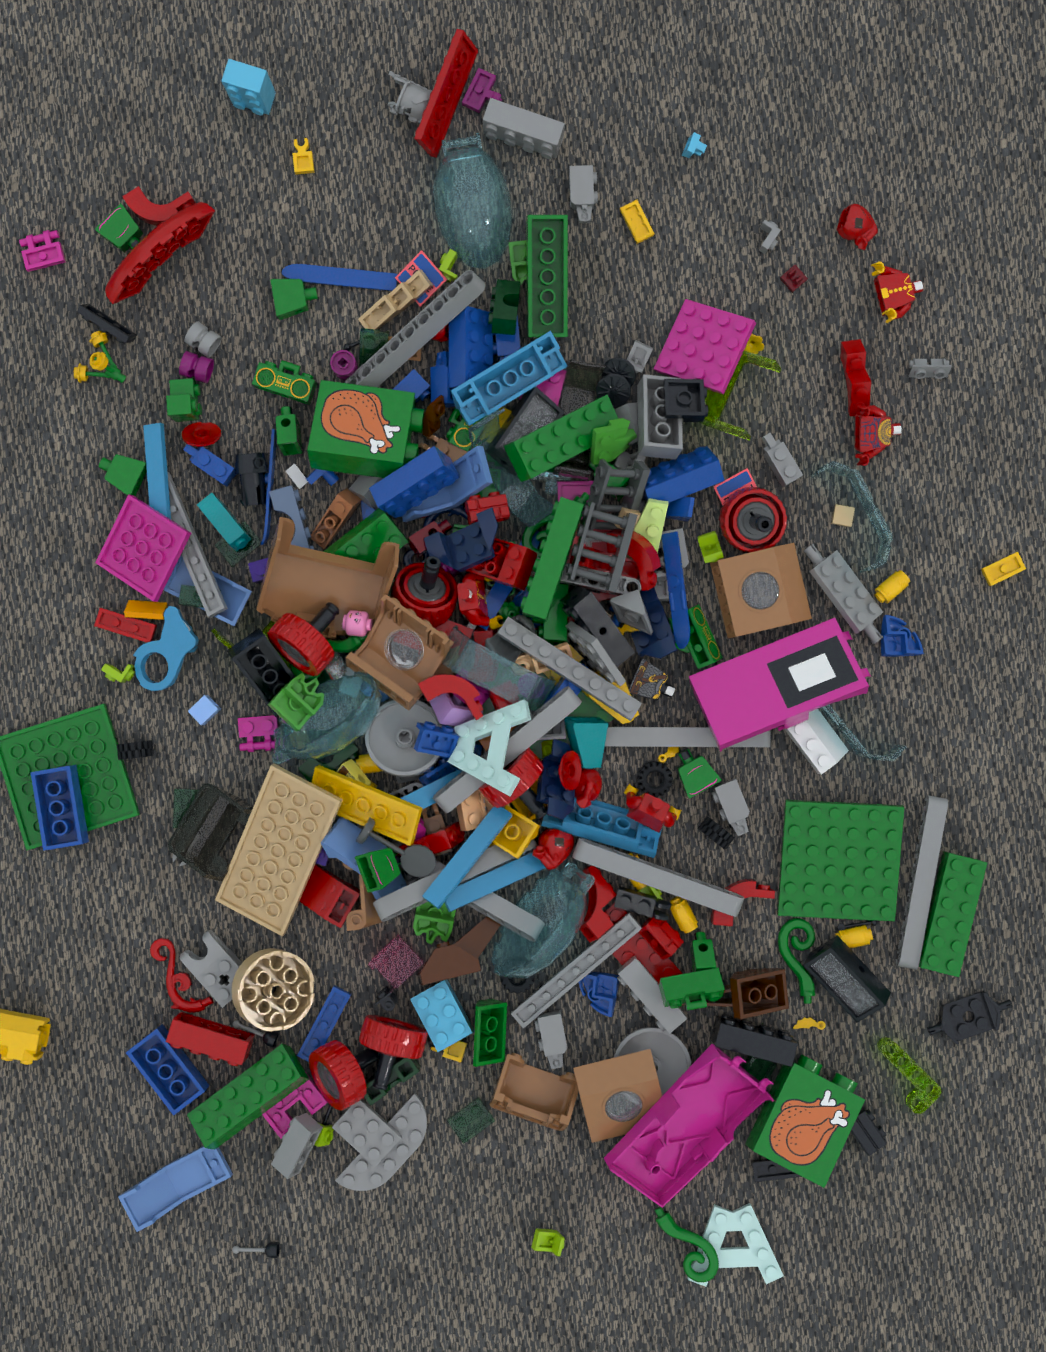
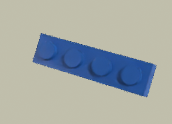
[297,985,351,1062]

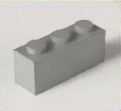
[271,1113,323,1179]

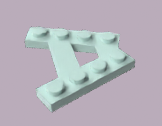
[447,700,531,796]
[687,1203,784,1287]

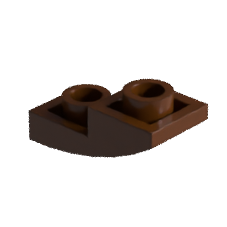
[423,395,445,437]

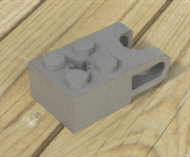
[180,930,242,1008]

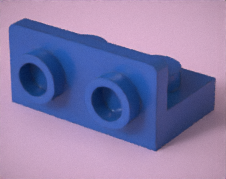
[414,721,459,758]

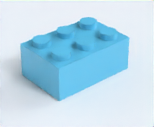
[221,58,276,115]
[410,980,475,1052]

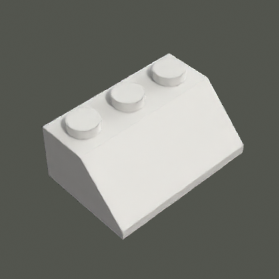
[785,709,849,775]

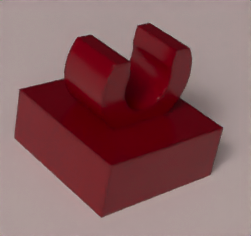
[780,264,808,293]

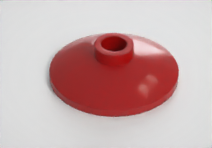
[182,422,221,447]
[558,751,582,790]

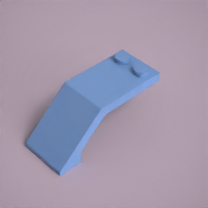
[402,446,493,522]
[164,555,252,626]
[321,817,407,900]
[118,1146,233,1232]

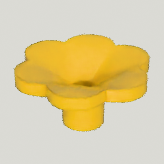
[743,334,764,355]

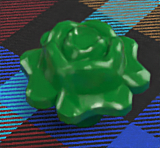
[498,601,520,622]

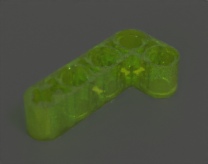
[877,1037,941,1114]

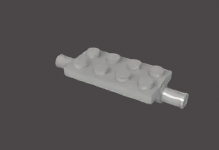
[803,544,883,644]

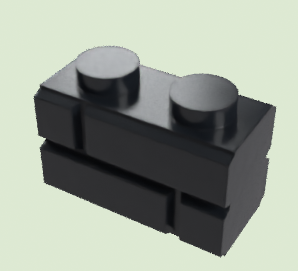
[851,1107,887,1156]

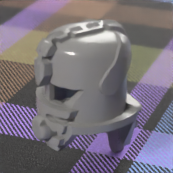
[388,71,432,123]

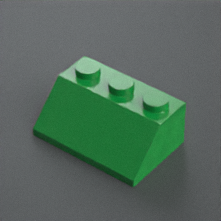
[473,999,507,1067]

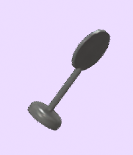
[356,817,436,877]

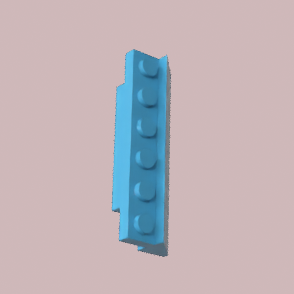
[451,331,567,426]
[541,798,662,858]

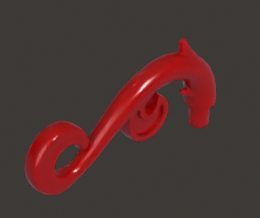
[150,938,213,1013]

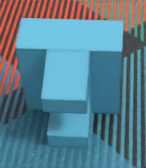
[682,132,707,158]

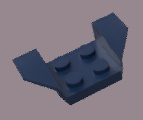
[424,507,498,572]
[631,587,677,659]
[536,739,575,820]

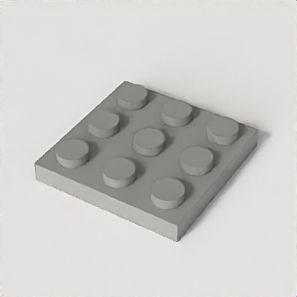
[566,621,626,686]

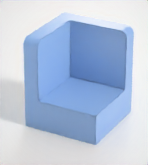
[188,695,221,725]

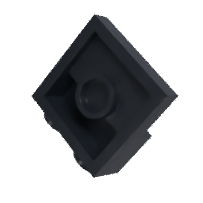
[663,379,708,422]

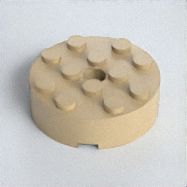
[232,948,315,1032]

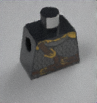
[628,658,676,700]

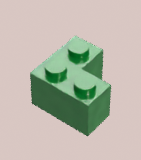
[166,378,202,422]

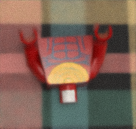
[855,405,901,466]

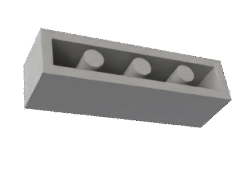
[617,955,688,1034]

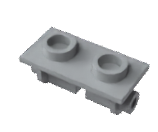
[909,358,952,379]

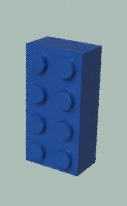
[449,306,493,389]
[369,446,460,518]
[642,446,725,503]
[30,765,89,851]
[126,1024,210,1116]

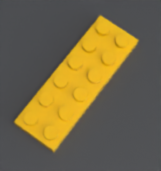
[311,765,423,846]

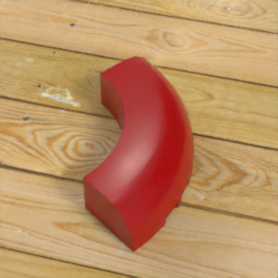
[105,202,215,304]

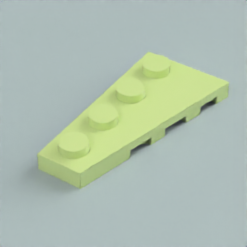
[626,498,668,559]

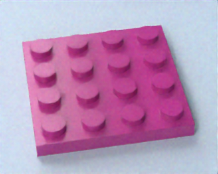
[654,299,756,395]
[95,494,191,602]

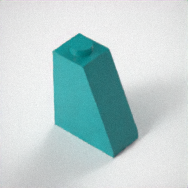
[197,493,251,551]
[564,717,608,769]

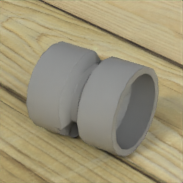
[184,321,222,358]

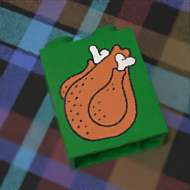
[307,380,425,478]
[745,1054,865,1188]

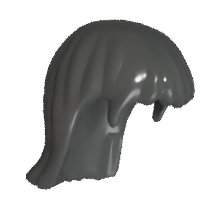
[485,614,536,667]

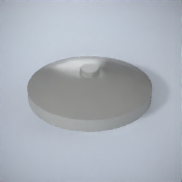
[365,700,443,777]
[614,1027,691,1106]

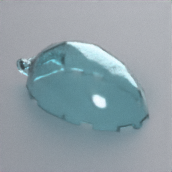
[433,133,512,269]
[272,672,382,764]
[491,862,595,978]

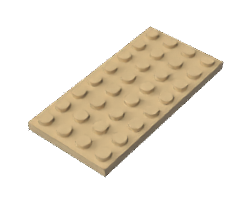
[215,764,343,936]

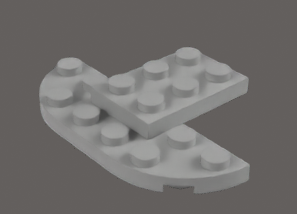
[332,1093,427,1191]

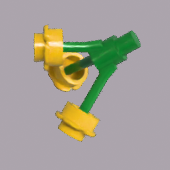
[74,331,126,383]

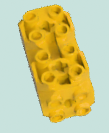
[0,1009,51,1065]

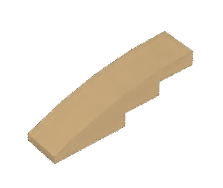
[358,270,433,334]

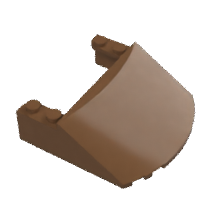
[256,517,399,639]

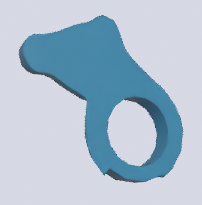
[133,606,199,691]

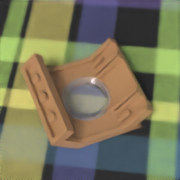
[710,543,812,638]
[346,594,454,710]
[573,1049,662,1143]

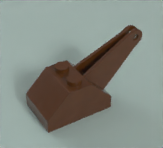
[418,916,501,985]
[682,968,789,1019]

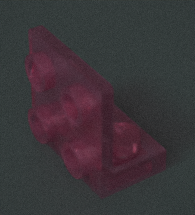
[367,934,424,989]

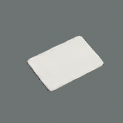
[286,464,308,489]

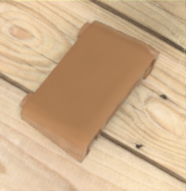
[342,862,382,931]
[490,1053,579,1131]

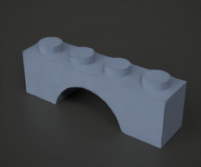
[269,485,315,550]

